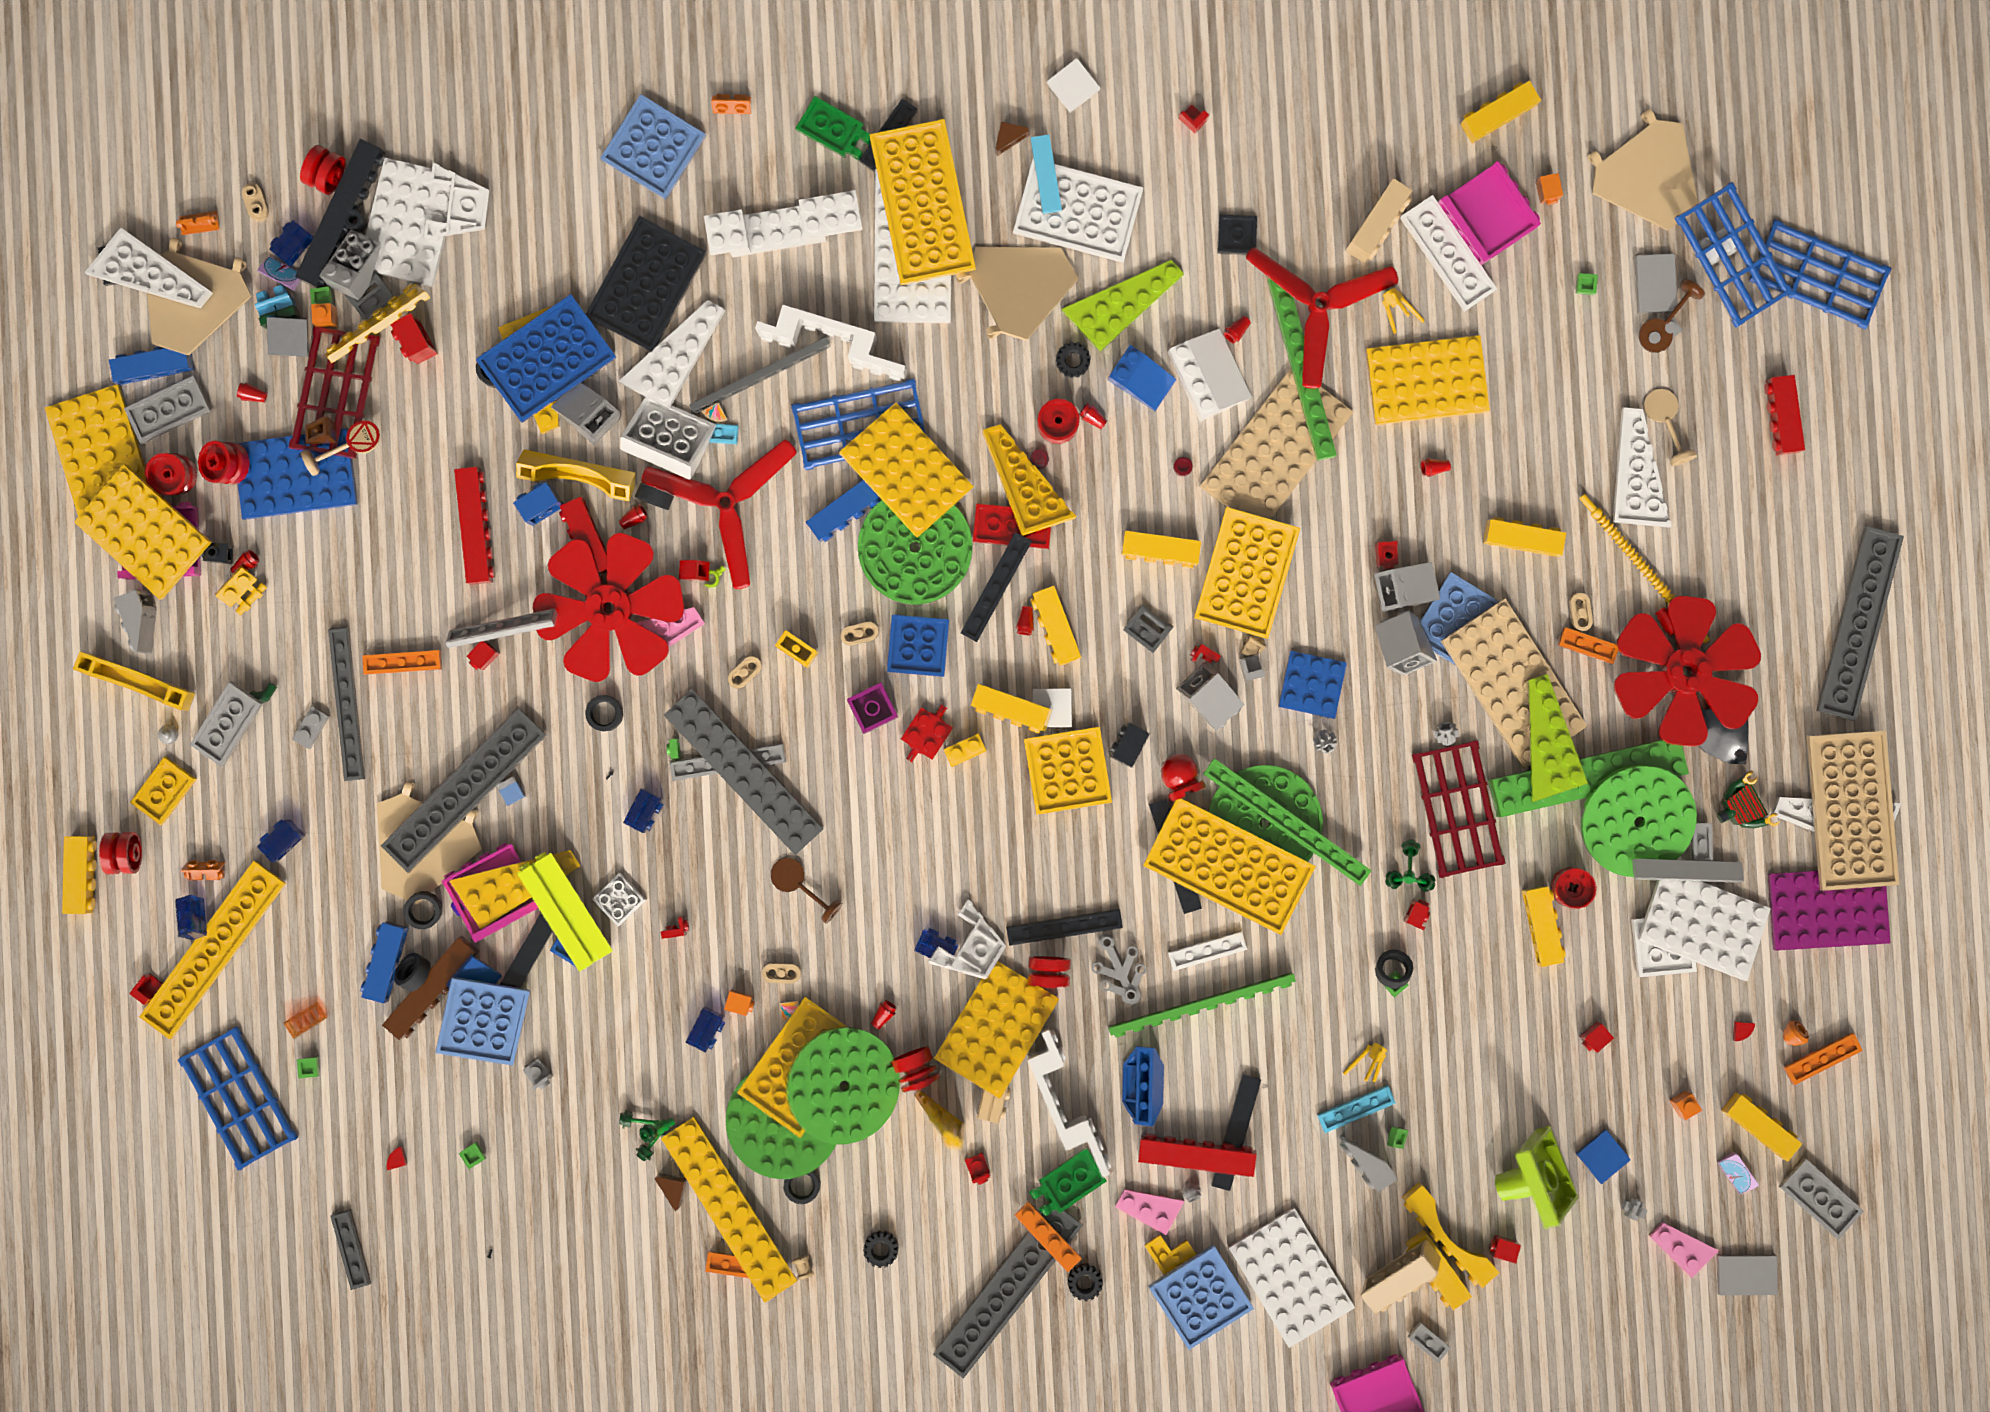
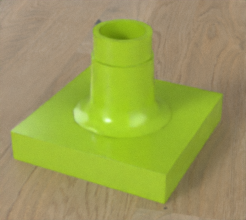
[1495,1125,1579,1229]

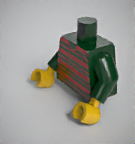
[1716,770,1781,829]

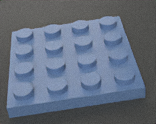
[600,94,706,200]
[1420,572,1516,666]
[435,977,530,1066]
[1148,1244,1254,1350]

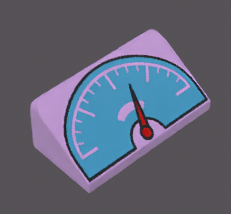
[257,256,300,291]
[1717,1151,1759,1194]

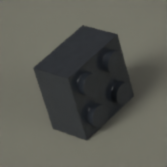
[1109,723,1150,768]

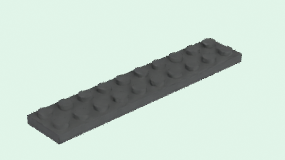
[1816,526,1904,721]
[664,689,824,855]
[381,708,547,873]
[933,1209,1083,1379]

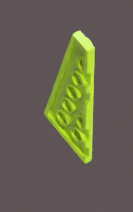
[1061,260,1184,352]
[1528,674,1588,802]

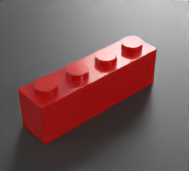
[1764,375,1805,456]
[559,497,607,575]

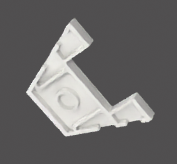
[424,163,489,239]
[928,899,1006,979]

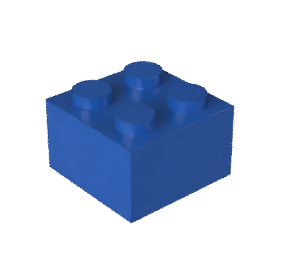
[513,482,564,526]

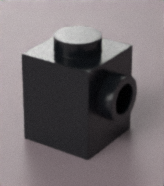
[201,542,234,565]

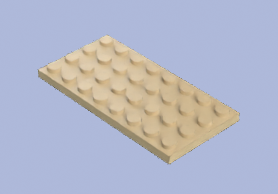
[1200,369,1353,519]
[1441,598,1587,769]
[1807,731,1900,890]

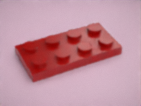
[973,504,1051,549]

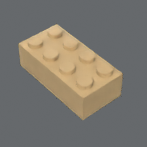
[1345,178,1413,263]
[1361,1239,1441,1314]

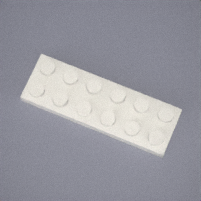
[1400,195,1497,312]

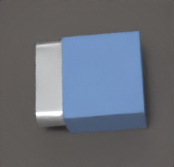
[497,776,526,806]

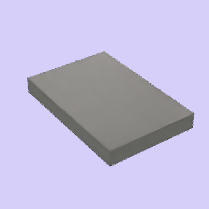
[1635,254,1677,314]
[1717,1255,1778,1296]

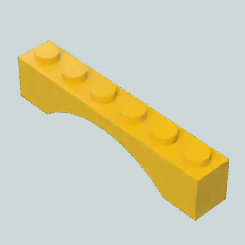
[516,449,636,501]
[73,651,196,711]
[1402,1182,1500,1288]

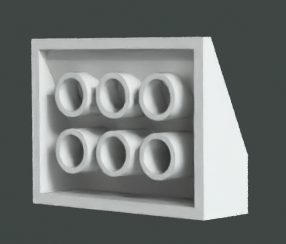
[1168,329,1252,422]
[621,397,716,479]

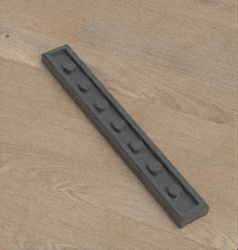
[689,337,831,414]
[328,627,365,781]

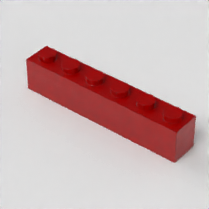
[454,467,495,585]
[1138,1133,1257,1177]

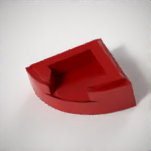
[1733,1021,1755,1041]
[386,1146,407,1171]

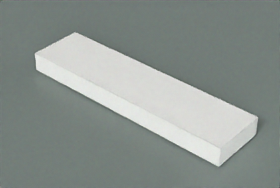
[1168,931,1247,971]

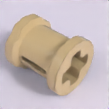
[792,1255,814,1280]

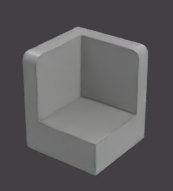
[1239,655,1265,682]

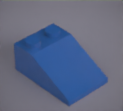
[1108,345,1177,412]

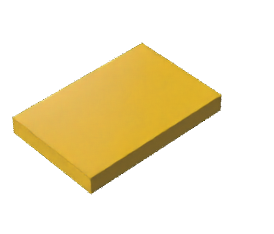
[130,756,197,825]

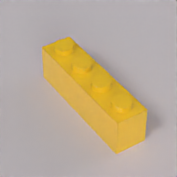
[1460,80,1541,144]
[1483,517,1566,557]
[1121,531,1201,568]
[1030,586,1081,666]
[971,684,1053,733]
[62,836,97,914]
[1522,886,1566,967]
[1721,1092,1802,1162]
[1405,1230,1472,1311]

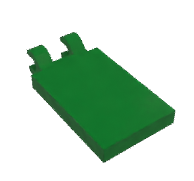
[795,96,871,161]
[1029,1148,1107,1216]

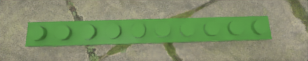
[1267,278,1337,461]
[1203,758,1372,886]
[1108,972,1296,1037]

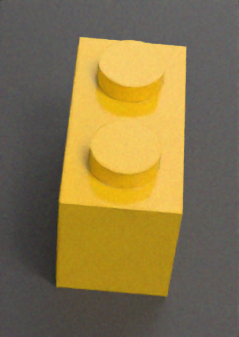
[775,630,819,668]
[943,734,986,767]

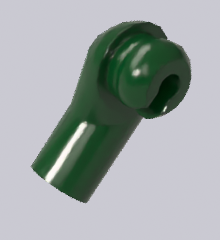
[249,682,277,703]

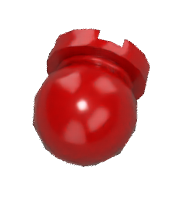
[1160,754,1206,802]

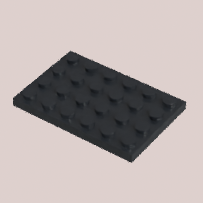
[586,216,707,352]

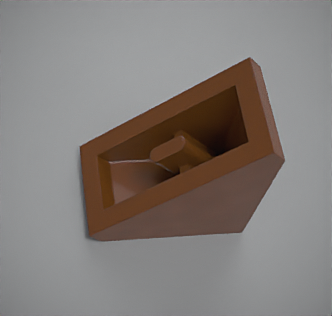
[995,122,1030,156]
[305,416,337,444]
[654,1173,687,1211]

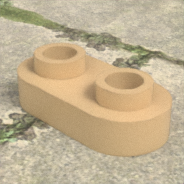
[242,183,269,222]
[1569,593,1593,631]
[841,622,879,646]
[728,656,762,689]
[762,963,801,984]

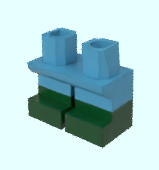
[255,285,301,329]

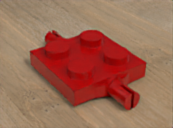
[900,704,953,763]

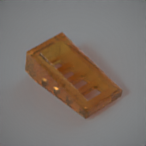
[283,1001,328,1040]

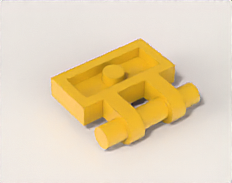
[215,566,267,615]

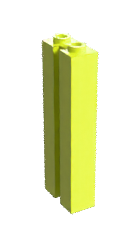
[517,852,613,972]

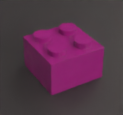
[846,683,899,734]

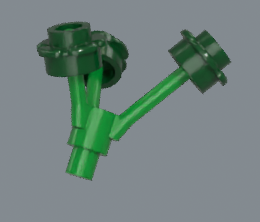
[1385,839,1436,892]
[619,1110,675,1162]

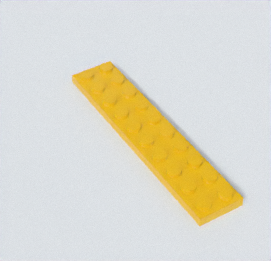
[139,861,286,1040]
[661,1117,798,1303]

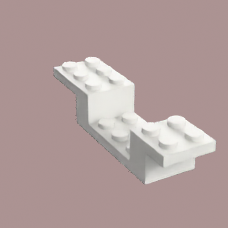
[704,190,862,257]
[755,305,907,381]
[1027,1026,1111,1177]

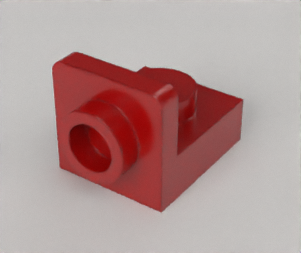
[1190,644,1221,664]
[660,916,689,939]
[965,1152,991,1185]

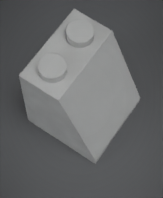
[1375,611,1437,676]
[1176,663,1245,731]

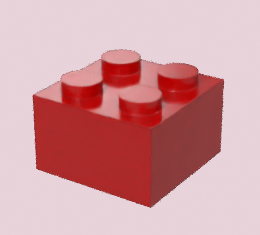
[390,313,438,365]

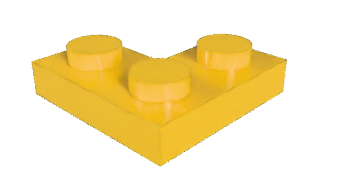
[1144,1234,1197,1275]

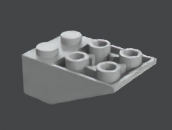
[319,230,381,300]
[551,383,620,445]
[1374,562,1440,612]
[114,590,157,654]
[1339,1136,1397,1192]

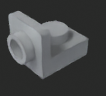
[523,1058,553,1090]

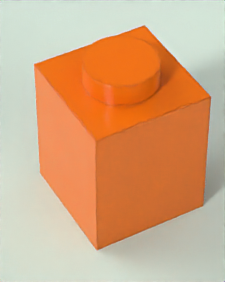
[1535,173,1563,205]
[311,303,338,328]
[724,989,755,1016]
[1669,1090,1703,1120]

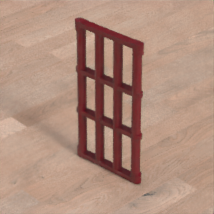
[288,326,381,459]
[1412,740,1506,878]

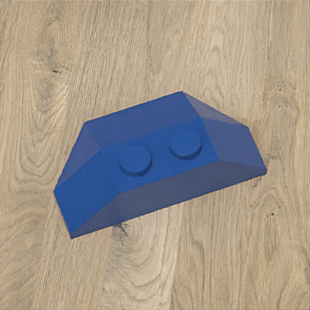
[1122,1046,1164,1126]

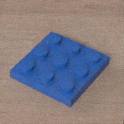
[887,615,949,677]
[1278,651,1347,719]

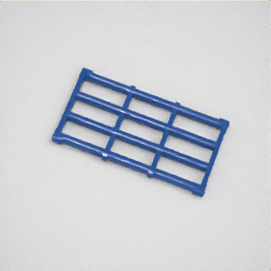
[1674,182,1793,328]
[1749,219,1892,330]
[791,378,926,471]
[177,1026,298,1171]

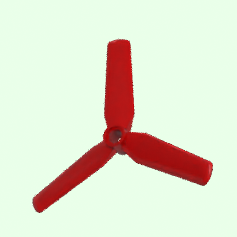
[1246,247,1398,389]
[641,439,797,589]

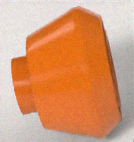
[1783,1020,1809,1046]

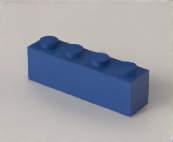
[109,347,195,385]
[806,480,881,542]
[360,922,409,1004]

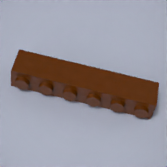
[382,936,480,1040]

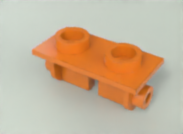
[711,94,751,114]
[176,211,220,235]
[181,860,225,881]

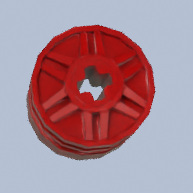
[1550,867,1597,909]
[891,1046,940,1092]

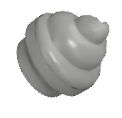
[158,725,178,744]
[1183,1181,1202,1203]

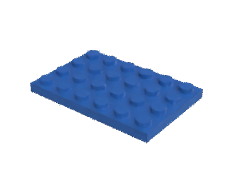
[476,294,616,423]
[237,428,358,520]

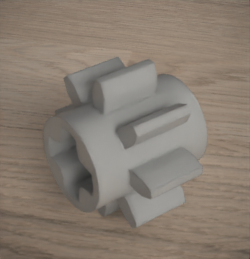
[1434,722,1459,745]
[1313,730,1338,753]
[1621,1197,1648,1221]

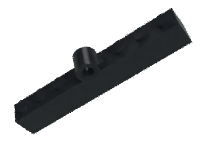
[295,139,386,288]

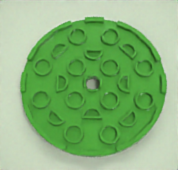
[858,500,972,605]
[1580,764,1697,877]
[1208,765,1323,862]
[786,1027,900,1145]
[726,1073,836,1179]

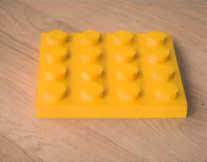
[1024,727,1112,815]

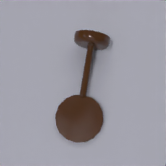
[1639,279,1705,353]
[771,858,843,924]

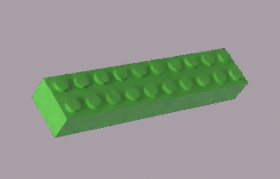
[1488,739,1689,817]

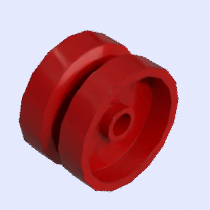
[300,145,346,195]
[1037,399,1080,444]
[198,440,250,485]
[145,453,197,495]
[99,832,142,875]
[1028,956,1071,988]

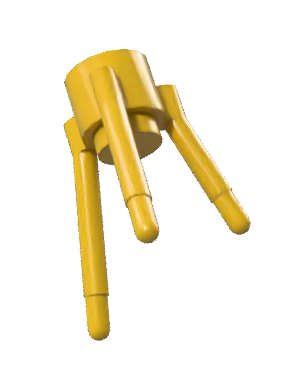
[1382,287,1425,334]
[1343,1042,1387,1082]

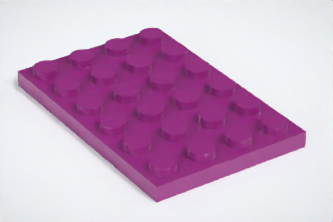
[1768,870,1891,951]

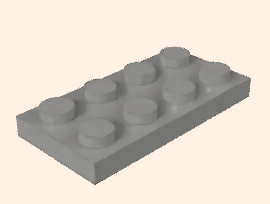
[124,376,212,444]
[190,681,263,767]
[1778,1158,1864,1240]

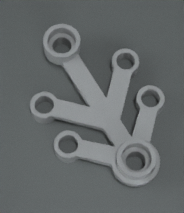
[1091,934,1146,1005]

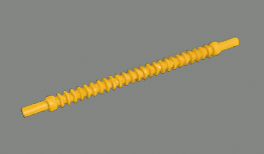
[1579,494,1710,644]

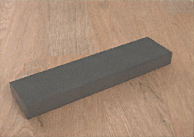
[330,1209,371,1290]

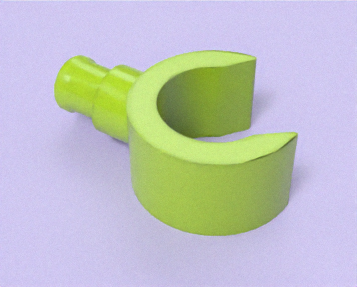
[704,565,726,588]

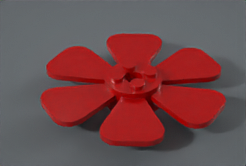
[532,533,685,682]
[1613,596,1762,747]

